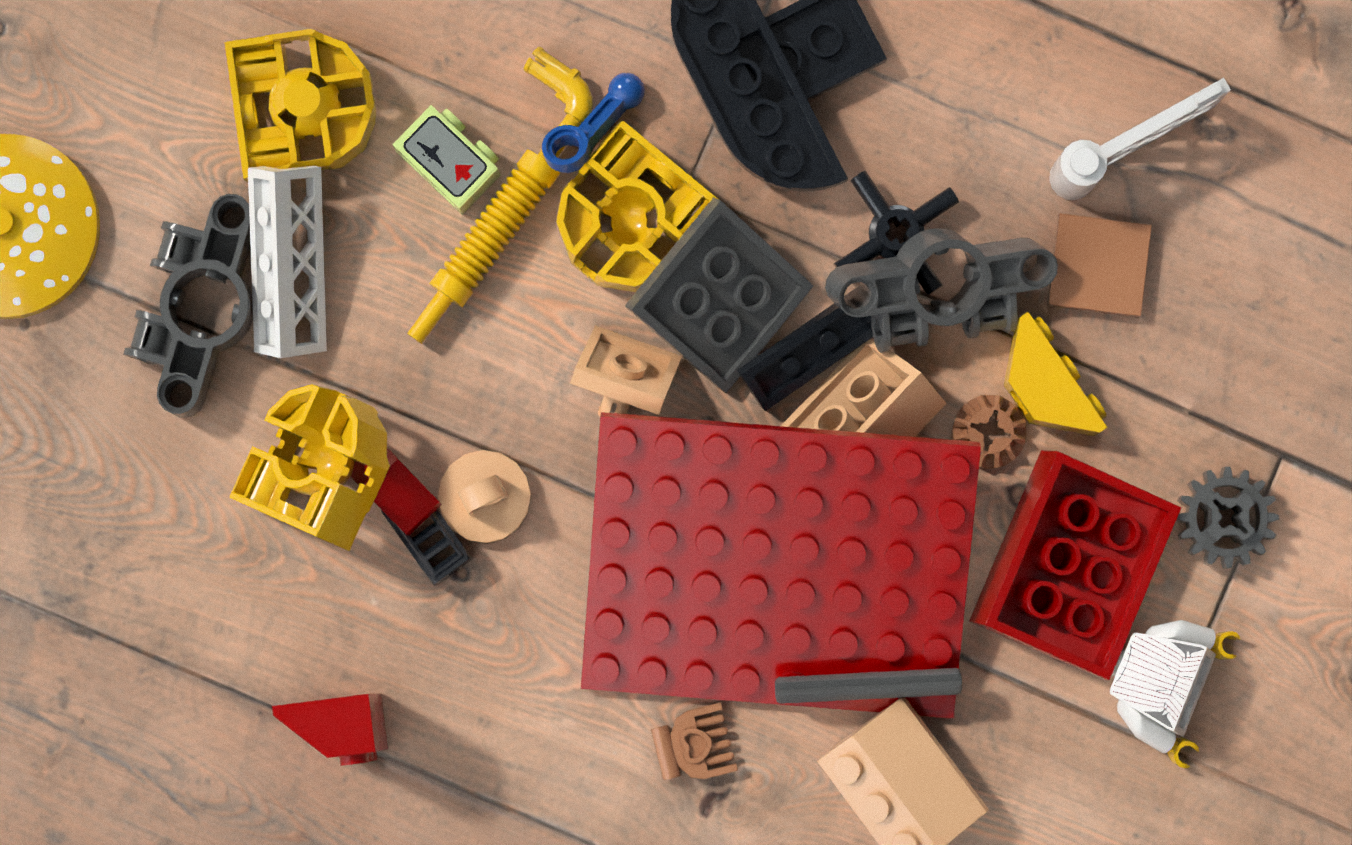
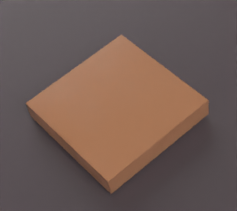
[1047,213,1152,318]

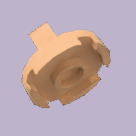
[438,450,532,544]

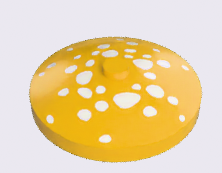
[0,134,100,319]

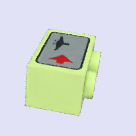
[392,105,501,215]

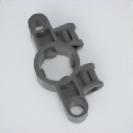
[123,194,253,418]
[825,228,1058,353]

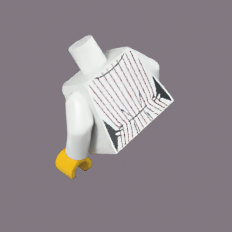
[1110,620,1241,768]

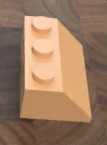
[781,337,947,437]
[817,697,989,845]

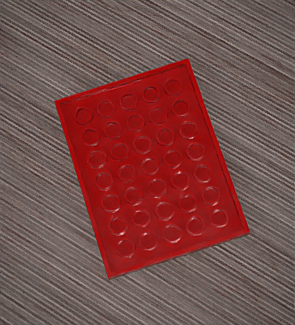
[581,412,981,718]

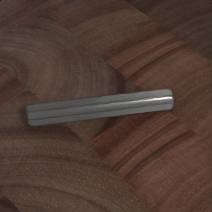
[775,668,962,704]

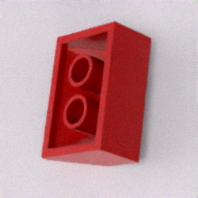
[272,693,388,766]

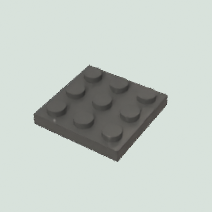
[625,197,813,393]

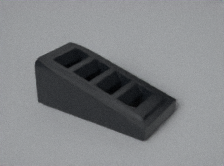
[381,509,473,586]

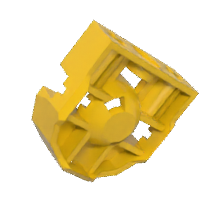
[224,29,376,182]
[556,121,718,292]
[229,384,390,551]

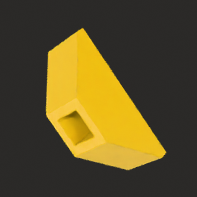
[1003,312,1107,436]

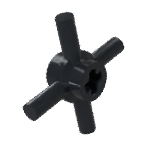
[834,170,959,296]

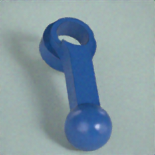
[542,73,645,173]

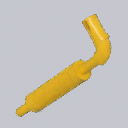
[407,46,593,344]

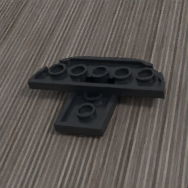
[671,0,887,191]

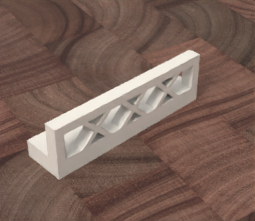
[248,166,327,358]

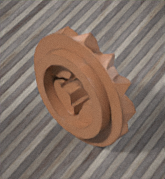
[952,395,1027,469]

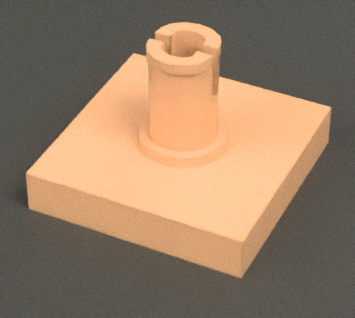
[570,325,682,417]

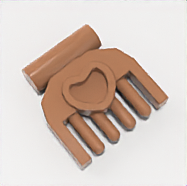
[651,702,738,780]

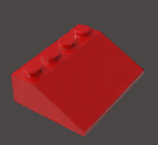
[969,450,1182,680]

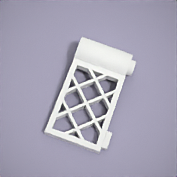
[1049,78,1231,200]

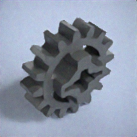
[1176,467,1279,569]

